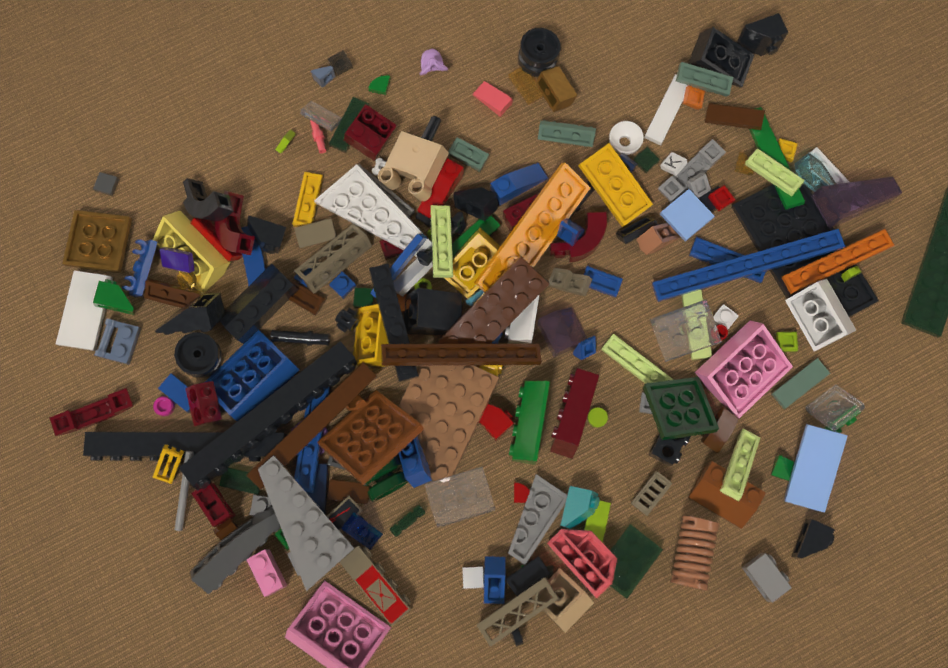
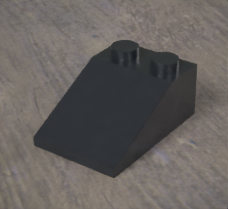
[688,27,754,88]

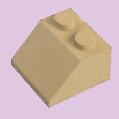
[531,568,594,633]

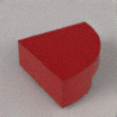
[514,483,530,503]

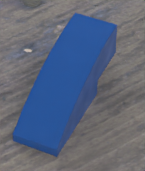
[557,218,585,246]

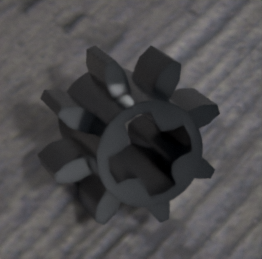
[335,308,360,333]

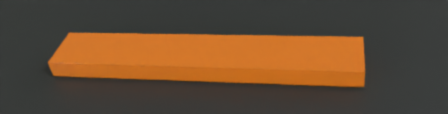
[782,229,894,294]

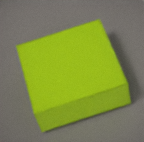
[776,332,798,352]

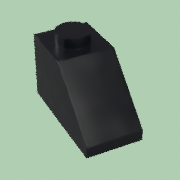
[453,187,498,221]
[247,215,286,254]
[791,519,835,559]

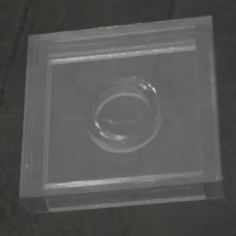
[805,384,865,431]

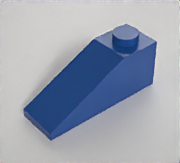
[490,163,548,206]

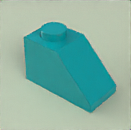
[560,486,599,529]

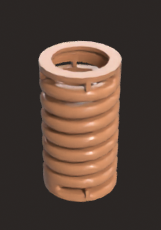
[670,516,719,591]

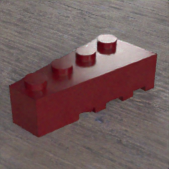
[550,368,600,459]

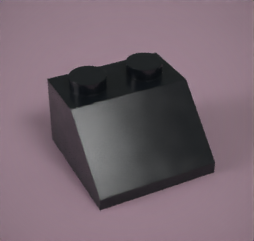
[736,13,788,56]

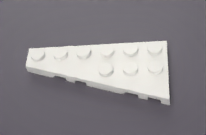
[314,164,432,257]

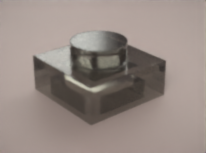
[328,50,353,76]

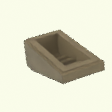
[631,471,673,516]

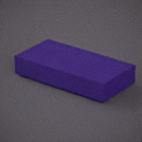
[160,247,195,273]

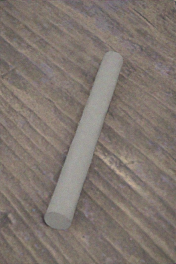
[174,451,194,531]

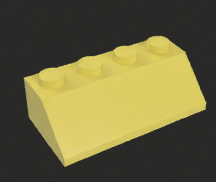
[153,211,230,293]

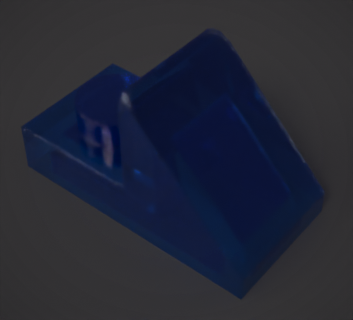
[342,512,383,550]

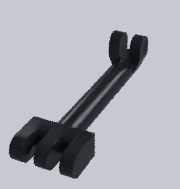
[417,212,467,266]

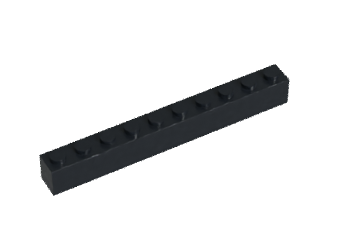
[179,341,357,491]
[83,432,287,462]

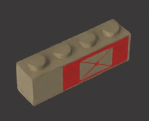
[339,546,412,627]

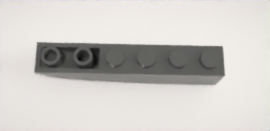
[190,507,281,594]

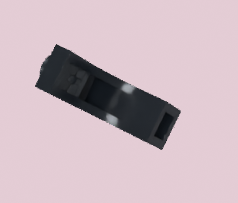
[183,178,234,222]

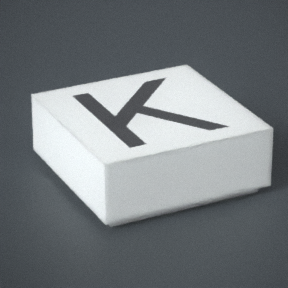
[660,152,688,176]

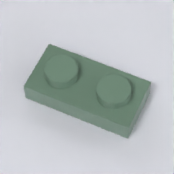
[448,137,489,172]

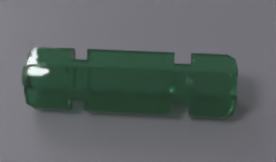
[390,505,425,537]

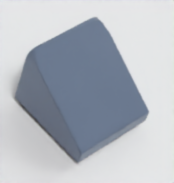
[311,66,335,88]

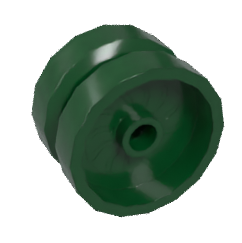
[362,455,409,502]

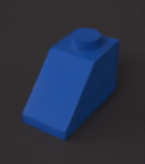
[484,556,505,604]

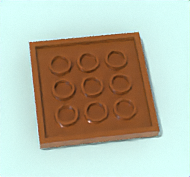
[317,390,424,485]

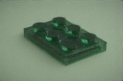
[610,524,663,599]

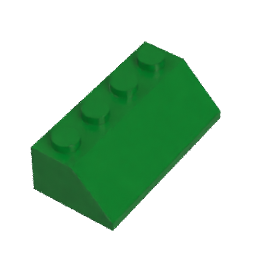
[509,381,550,465]

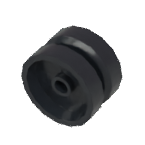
[518,28,561,77]
[174,332,223,378]

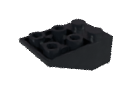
[155,293,225,335]

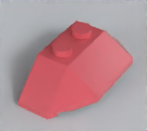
[547,529,617,598]

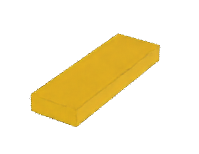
[292,172,323,227]

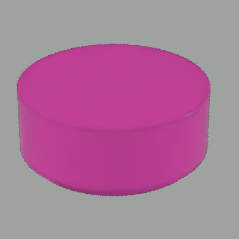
[153,396,175,417]

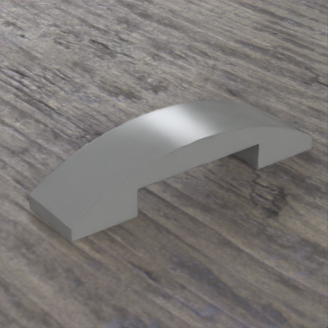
[658,139,726,202]

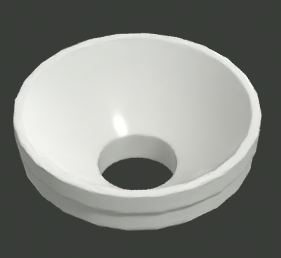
[609,121,644,155]

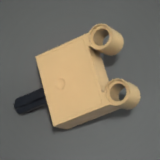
[378,116,449,201]

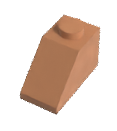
[636,223,681,255]

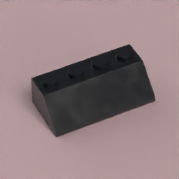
[220,263,299,344]

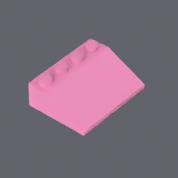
[695,321,793,418]
[285,581,391,668]

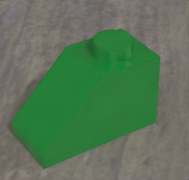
[93,279,135,315]

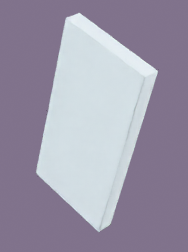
[56,271,113,351]

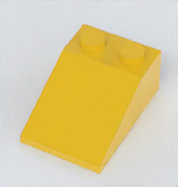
[445,228,500,299]

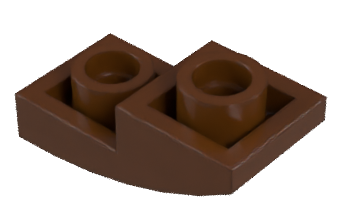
[701,407,739,453]

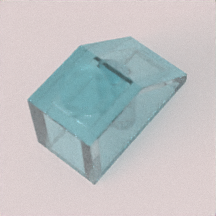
[794,153,837,197]

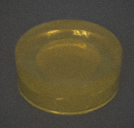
[177,271,197,289]

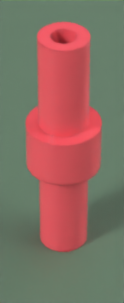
[310,118,327,153]

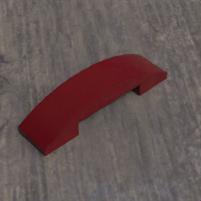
[49,388,134,436]

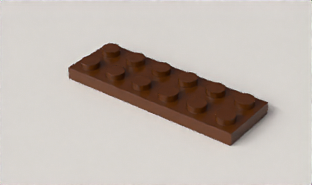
[439,255,550,344]

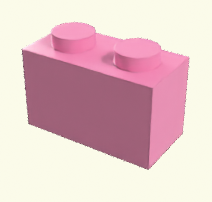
[246,549,287,597]

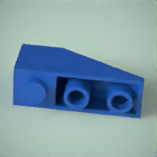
[399,436,432,488]

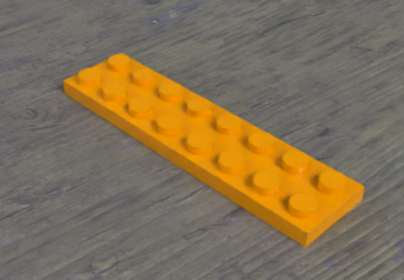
[474,162,590,292]

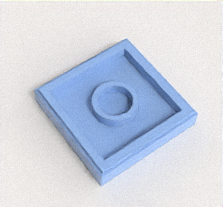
[660,189,715,242]

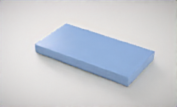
[784,424,848,513]

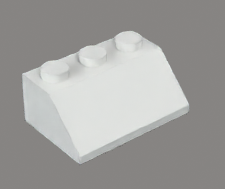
[785,279,857,352]
[505,295,539,344]

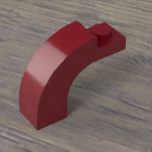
[215,191,255,255]
[549,212,607,263]

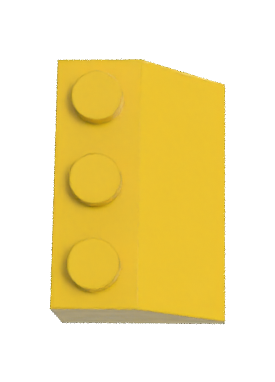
[353,304,388,367]

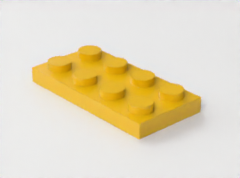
[578,143,653,227]

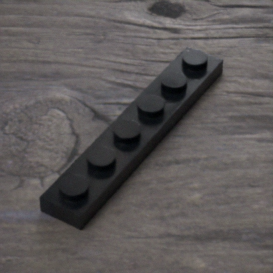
[369,264,418,382]

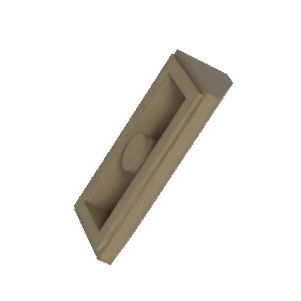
[294,218,337,248]

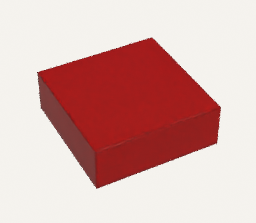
[708,185,736,212]

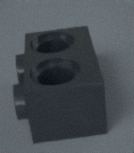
[649,434,691,466]

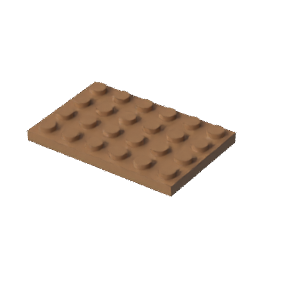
[397,365,500,486]

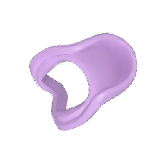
[420,49,448,76]

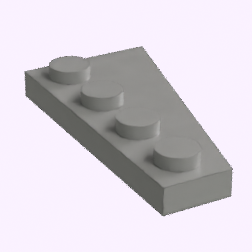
[508,474,567,565]

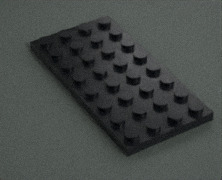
[731,172,879,317]

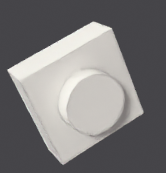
[711,304,739,330]

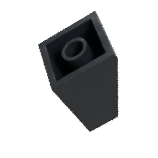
[404,288,464,335]

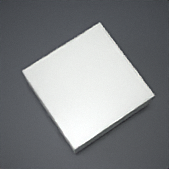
[463,567,484,589]

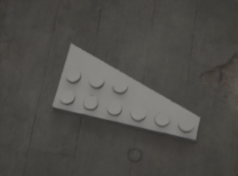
[258,456,354,591]

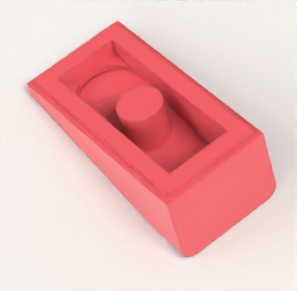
[473,81,512,117]

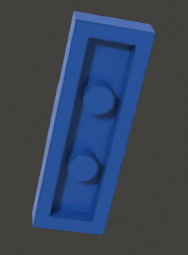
[122,240,158,297]

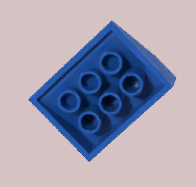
[206,330,299,422]

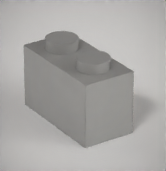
[741,553,792,603]

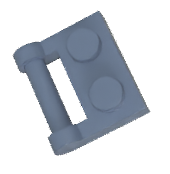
[94,319,141,365]

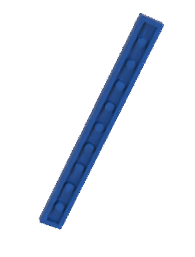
[652,229,845,302]

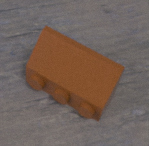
[688,461,766,529]

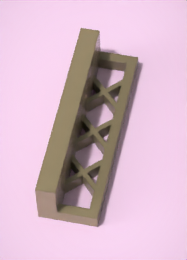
[294,224,372,294]
[477,577,559,647]

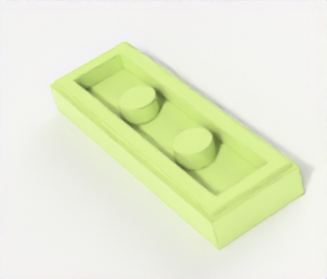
[745,148,805,197]

